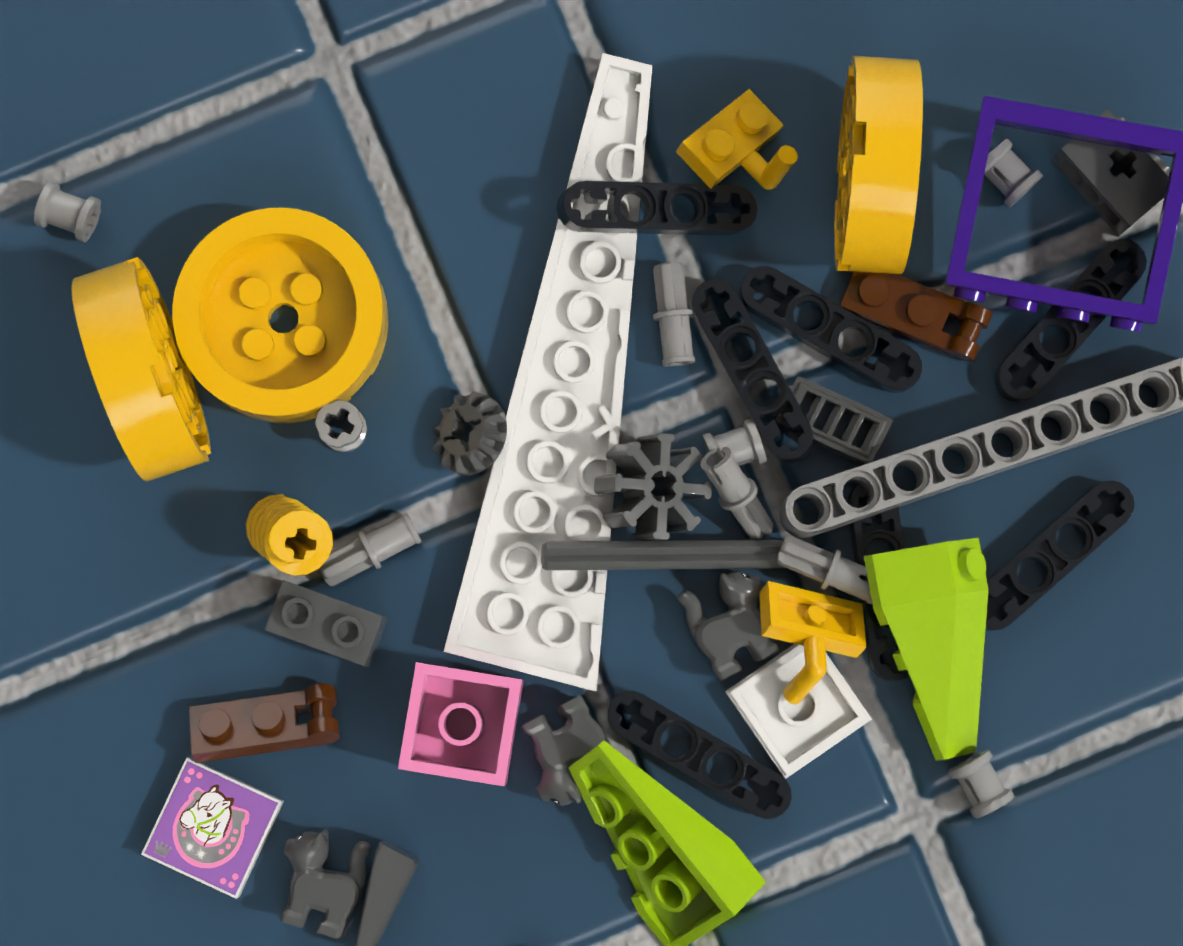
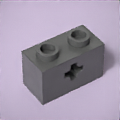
[1051,109,1170,237]
[265,580,389,667]

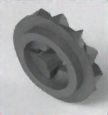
[431,391,507,475]

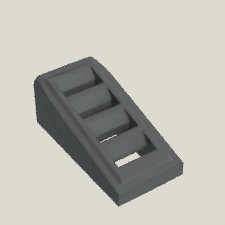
[775,376,893,466]
[356,840,420,946]

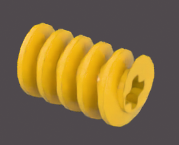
[245,494,333,576]

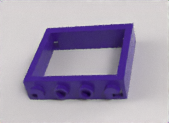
[944,96,1183,333]

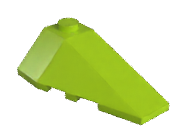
[864,537,989,761]
[568,740,766,946]

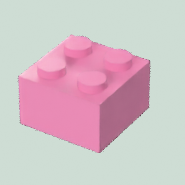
[398,662,524,786]

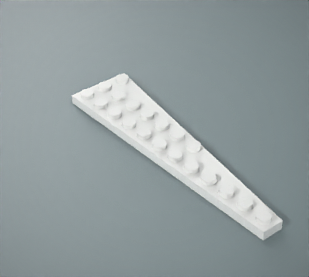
[443,53,652,691]

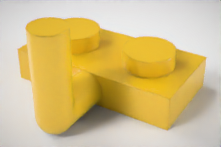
[676,89,798,190]
[759,581,866,704]

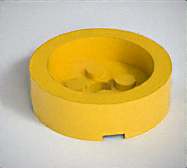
[834,56,923,274]
[172,208,388,423]
[71,257,211,482]

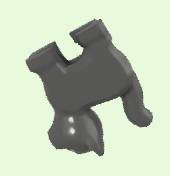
[677,570,779,681]
[521,695,611,806]
[280,829,372,939]

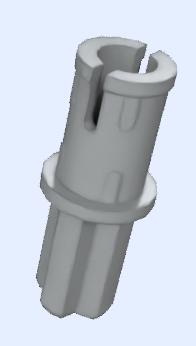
[653,262,695,367]
[700,447,773,540]
[319,512,422,586]
[777,536,872,604]

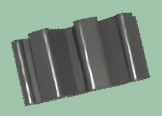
[594,433,712,541]

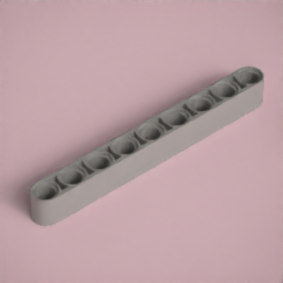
[779,357,1183,538]

